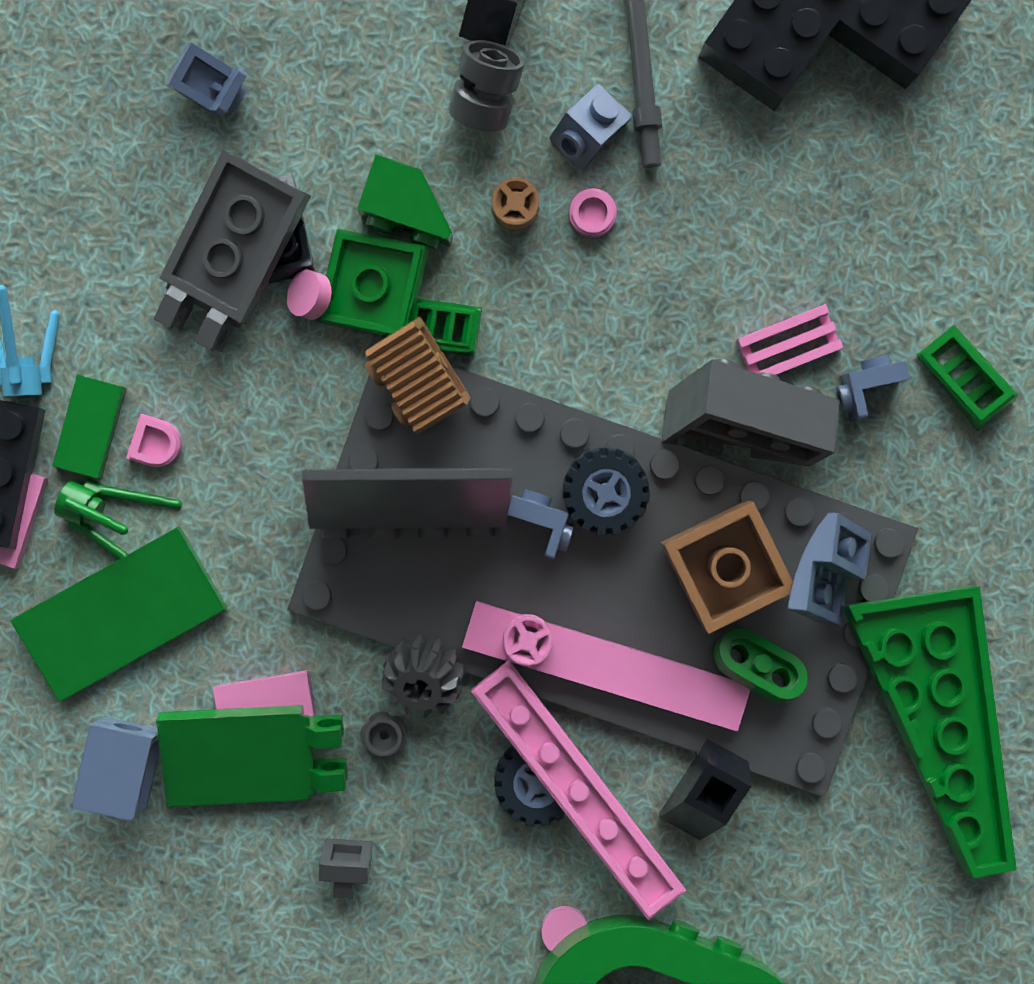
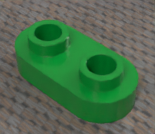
[714,628,808,704]

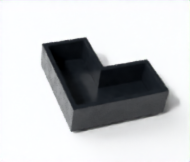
[698,0,972,112]

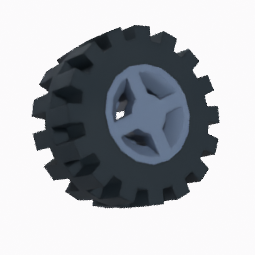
[563,446,650,536]
[494,746,565,827]

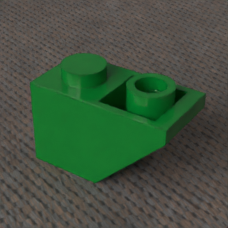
[357,154,453,250]

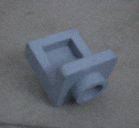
[165,42,247,115]
[550,84,633,170]
[836,355,910,422]
[508,489,574,560]

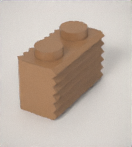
[365,317,471,435]

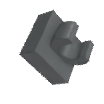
[319,838,373,899]

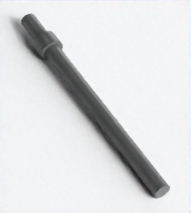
[626,0,662,168]

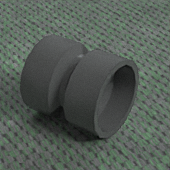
[448,40,525,132]

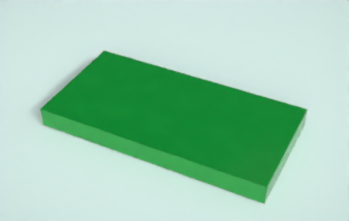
[10,525,227,702]

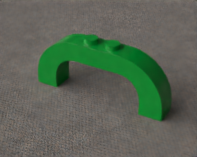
[533,915,785,984]

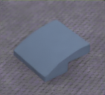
[788,513,872,626]

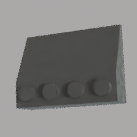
[302,468,512,538]

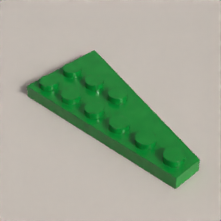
[841,586,1017,879]

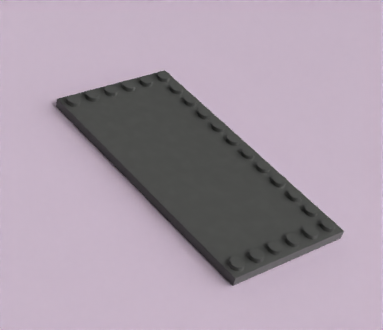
[287,365,918,797]

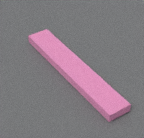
[462,600,750,731]
[471,660,687,921]

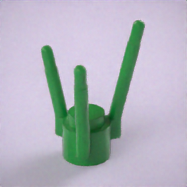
[54,479,182,559]

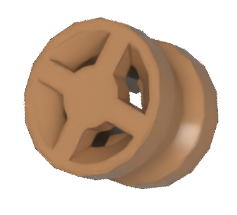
[492,177,540,231]

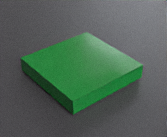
[316,229,430,337]

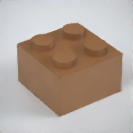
[660,500,793,634]

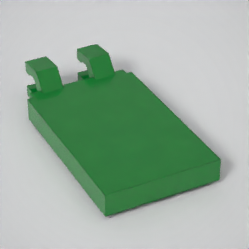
[156,705,348,807]

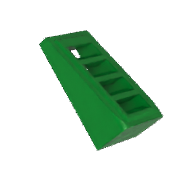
[381,299,482,357]
[917,325,1018,431]

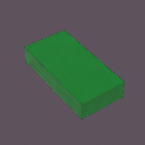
[52,375,126,479]

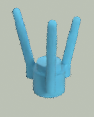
[0,285,60,397]

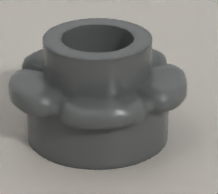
[361,711,407,759]

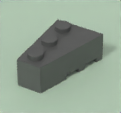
[661,359,840,467]

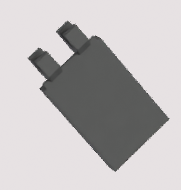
[154,149,311,352]

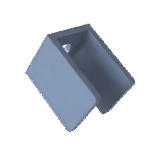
[72,717,160,821]

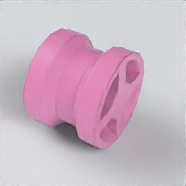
[504,614,552,666]

